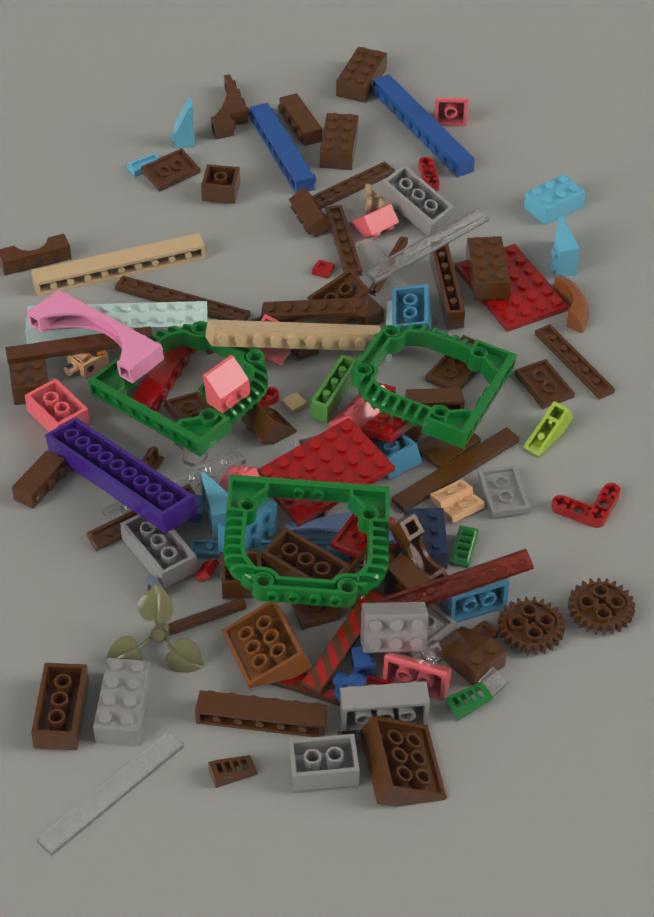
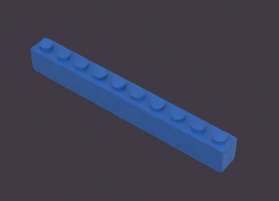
[372,74,475,178]

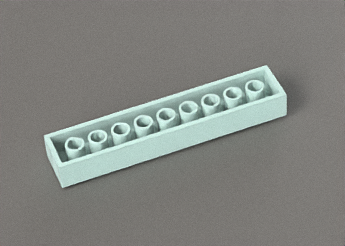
[25,301,208,344]

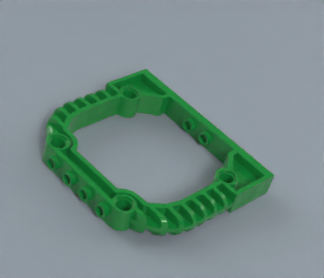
[88,321,269,457]
[351,324,517,449]
[223,474,390,607]

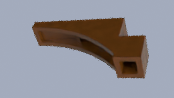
[211,74,250,139]

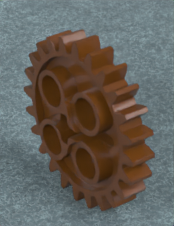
[568,578,635,636]
[497,597,565,655]

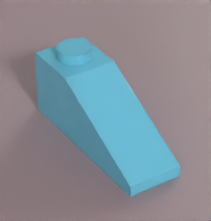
[171,98,195,148]

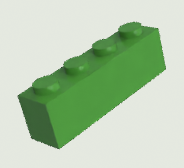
[310,355,358,423]

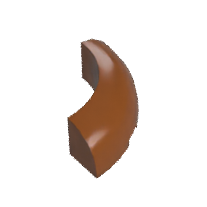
[554,275,589,333]

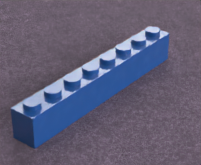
[250,103,316,193]

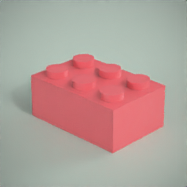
[25,378,90,432]

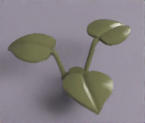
[107,583,204,673]

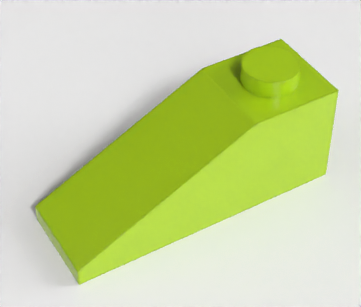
[523,401,574,457]

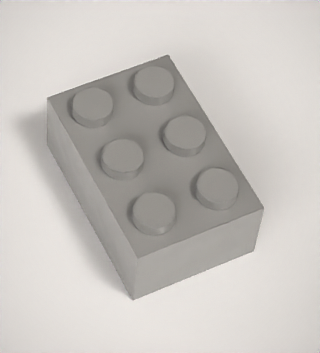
[360,602,428,653]
[288,734,360,792]

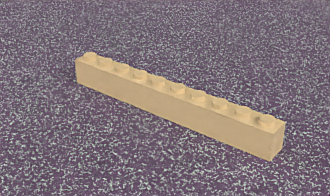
[31,233,206,296]
[205,319,381,351]

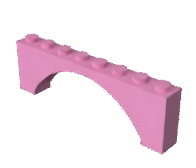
[27,290,164,383]

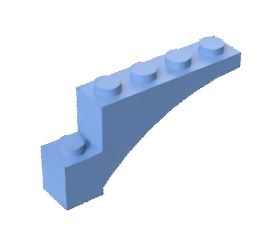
[285,511,394,546]

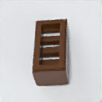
[208,755,258,788]

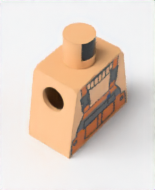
[63,350,109,378]

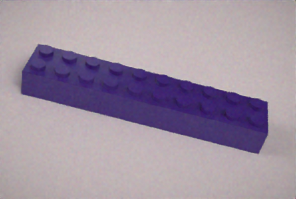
[45,417,197,534]

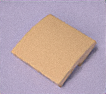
[430,479,485,523]

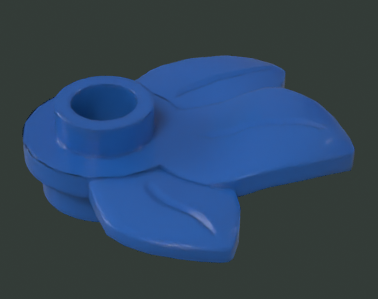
[333,672,367,701]

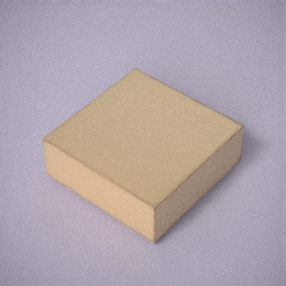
[281,392,307,415]

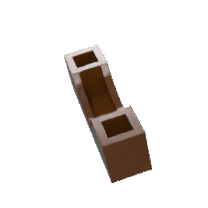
[0,234,72,275]
[388,514,449,596]

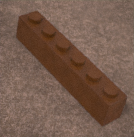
[430,242,465,329]
[195,690,328,737]

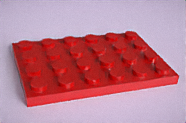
[455,244,569,332]
[257,417,395,527]

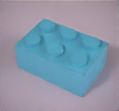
[524,174,586,225]

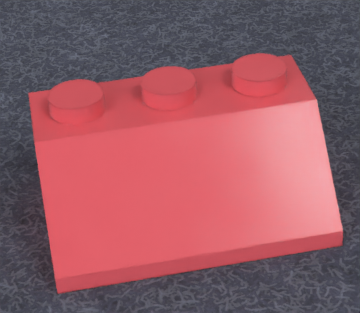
[328,384,386,428]
[383,652,452,701]

